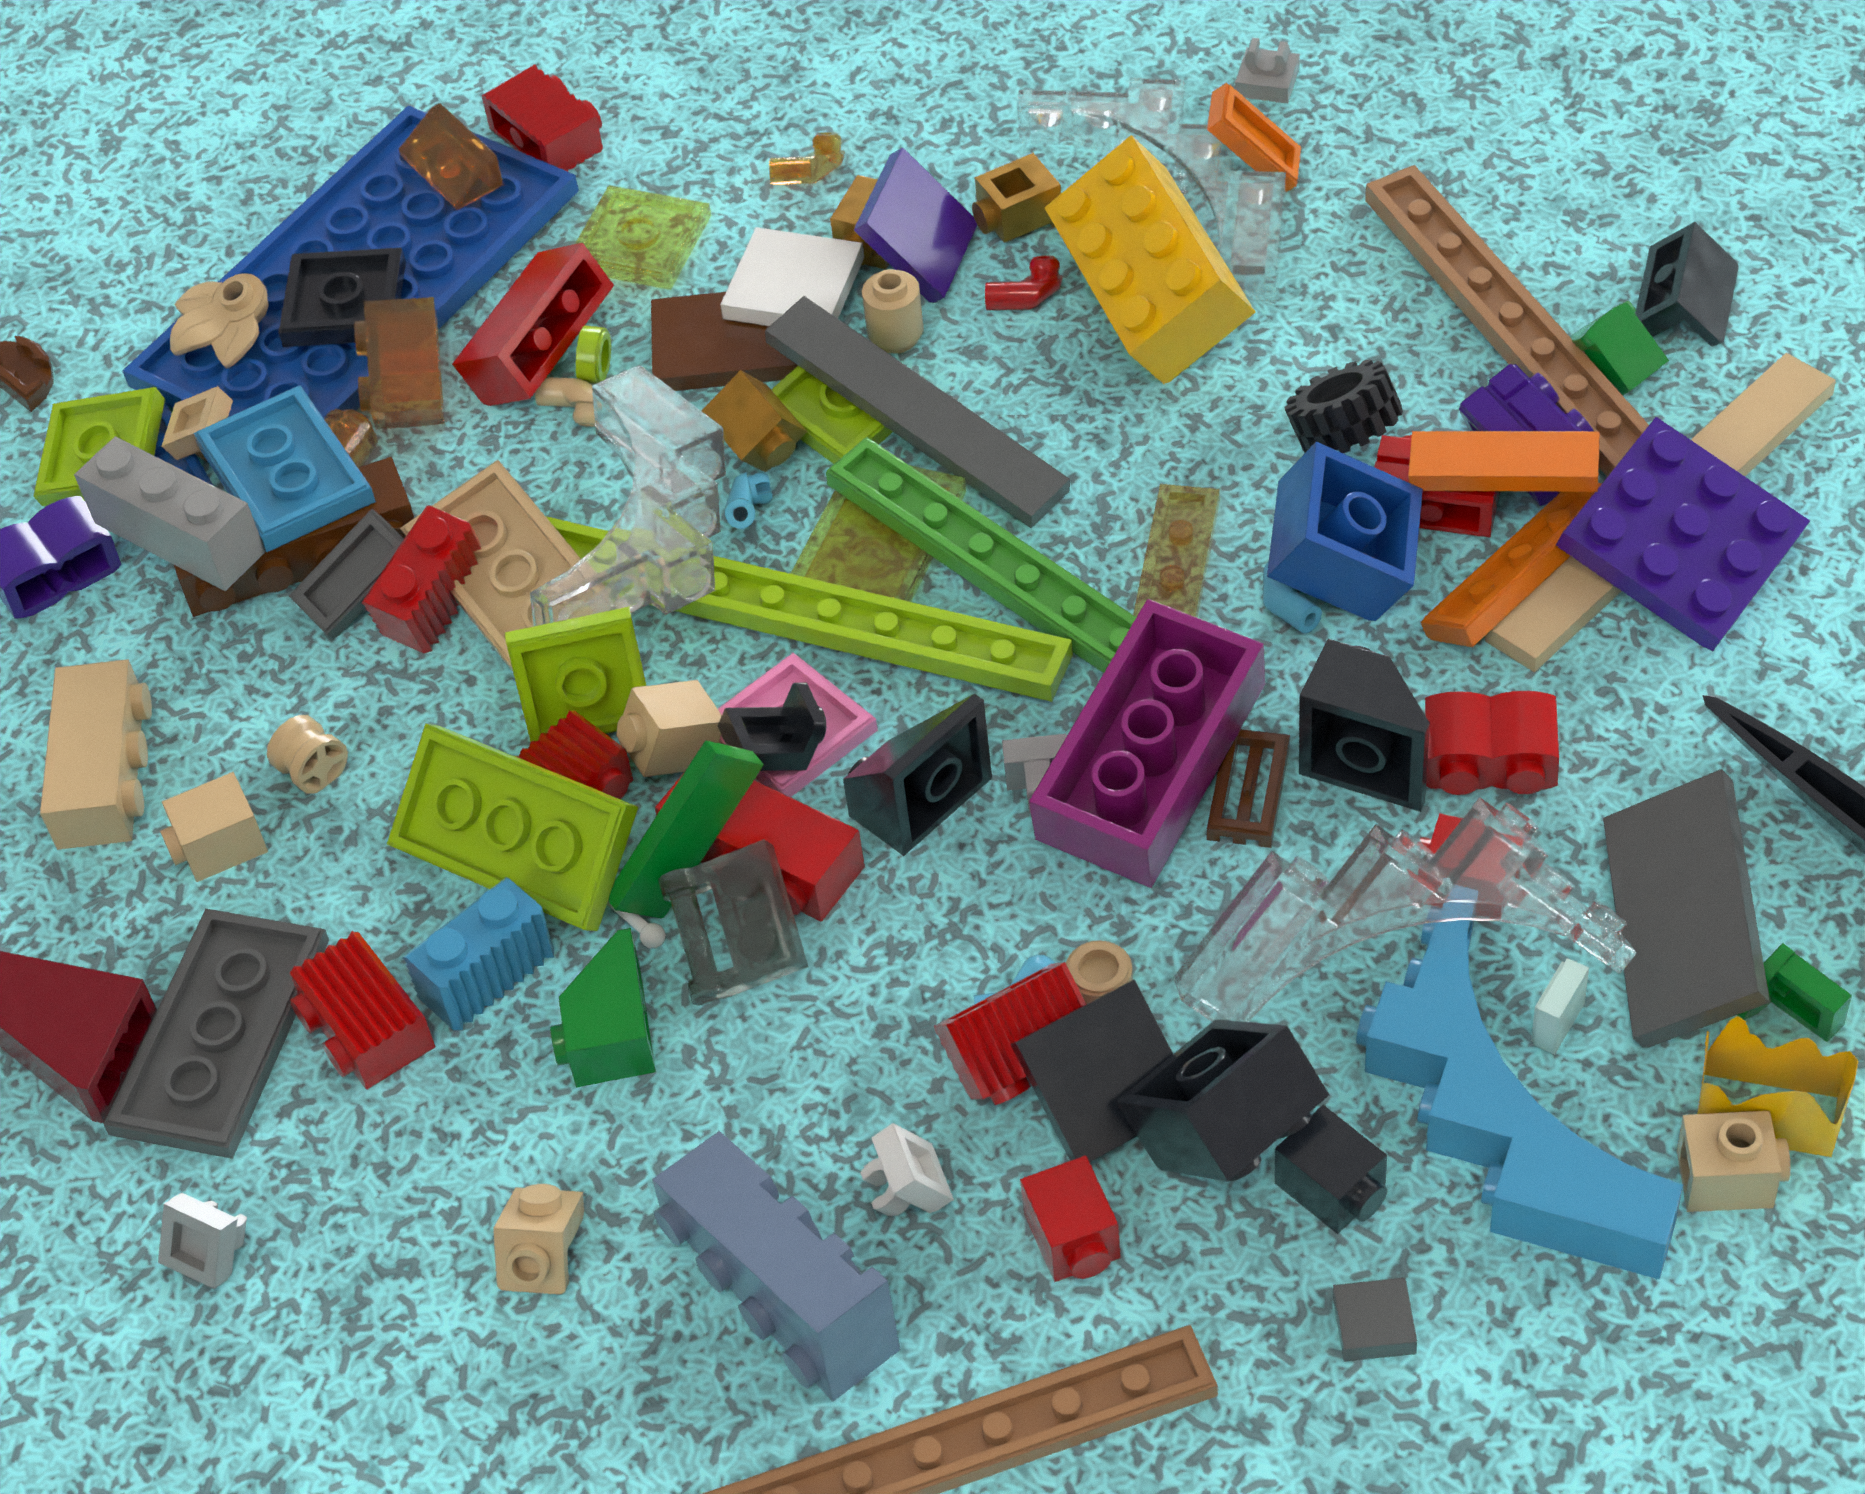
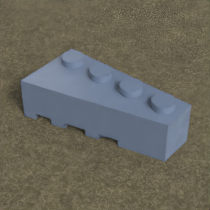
[652,1131,900,1402]

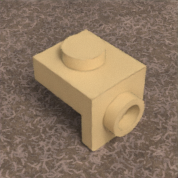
[493,1184,584,1294]

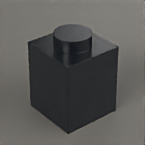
[1275,1105,1387,1234]

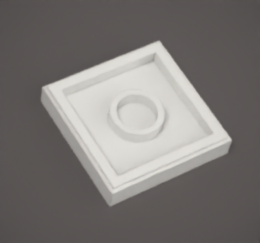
[720,227,864,326]

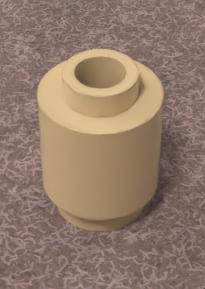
[862,269,924,353]

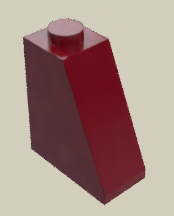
[0,951,157,1123]

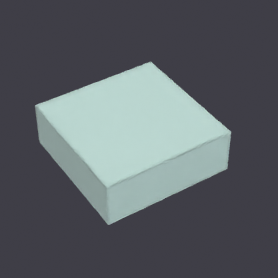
[1531,958,1589,1055]

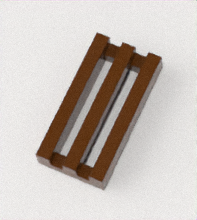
[1207,729,1290,848]

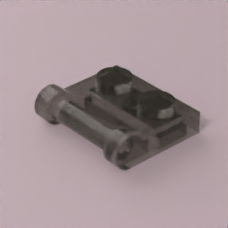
[658,839,809,1005]

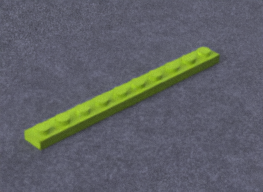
[546,516,1073,702]

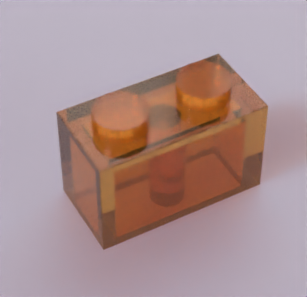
[354,297,445,429]

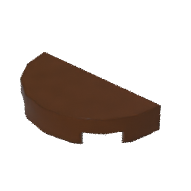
[0,336,54,412]

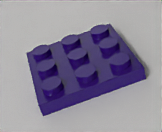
[1556,417,1810,651]

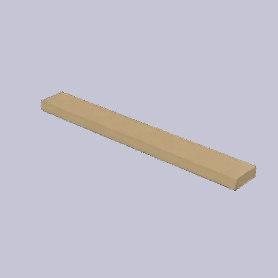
[1485,353,1836,673]

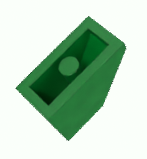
[550,928,656,1088]

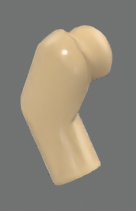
[535,377,608,427]

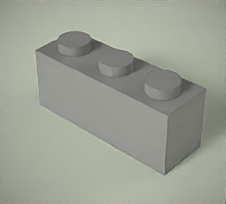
[74,436,265,591]

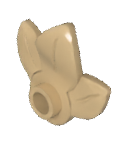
[170,273,268,368]

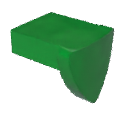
[1570,301,1669,395]
[1737,943,1852,1042]

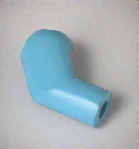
[724,472,773,529]
[1263,561,1322,633]

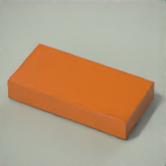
[1207,83,1301,193]

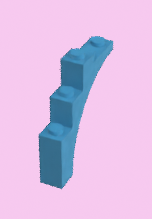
[1356,882,1683,1280]

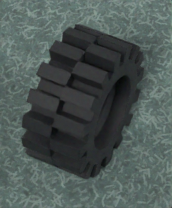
[1284,360,1403,453]

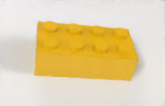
[1045,135,1256,384]

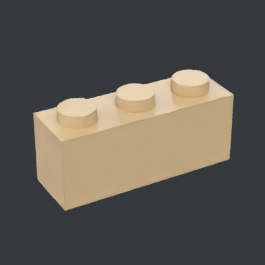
[40,659,152,850]

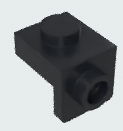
[717,683,826,771]

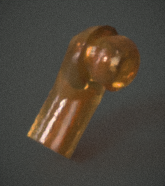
[769,132,845,185]

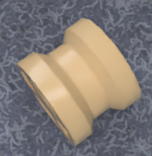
[267,715,348,794]

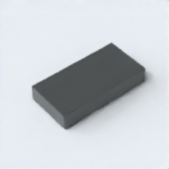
[289,509,404,639]

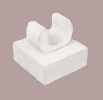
[860,1123,954,1216]

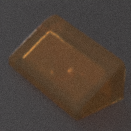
[399,103,503,210]

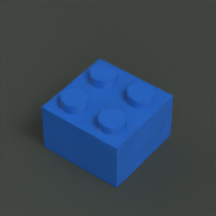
[1267,442,1423,621]

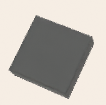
[1333,1277,1417,1362]

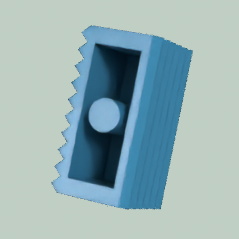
[403,878,554,1030]

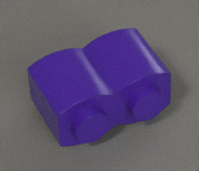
[0,496,122,619]

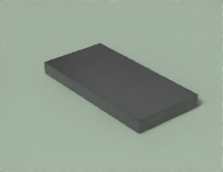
[1603,769,1770,1048]
[103,908,329,1159]

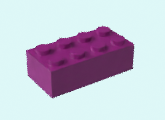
[1029,599,1266,888]

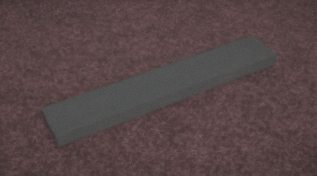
[765,296,1070,528]

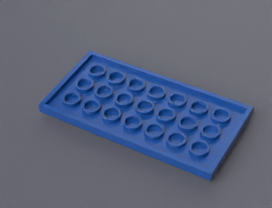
[122,105,579,433]

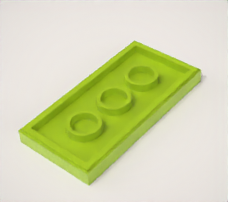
[387,723,638,931]

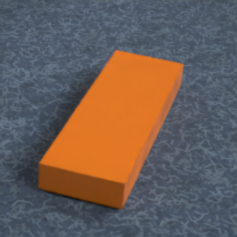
[1408,431,1600,492]

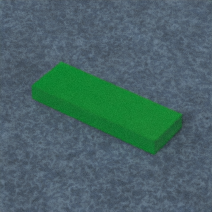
[608,740,764,919]

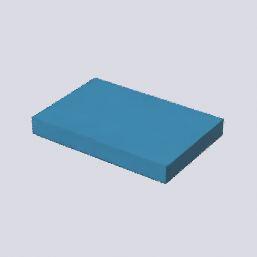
[194,385,376,552]

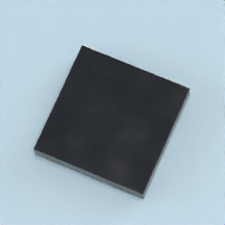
[279,248,406,347]
[1010,979,1173,1162]

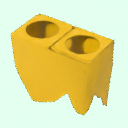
[1697,1016,1858,1157]

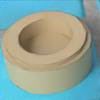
[1066,941,1133,1004]

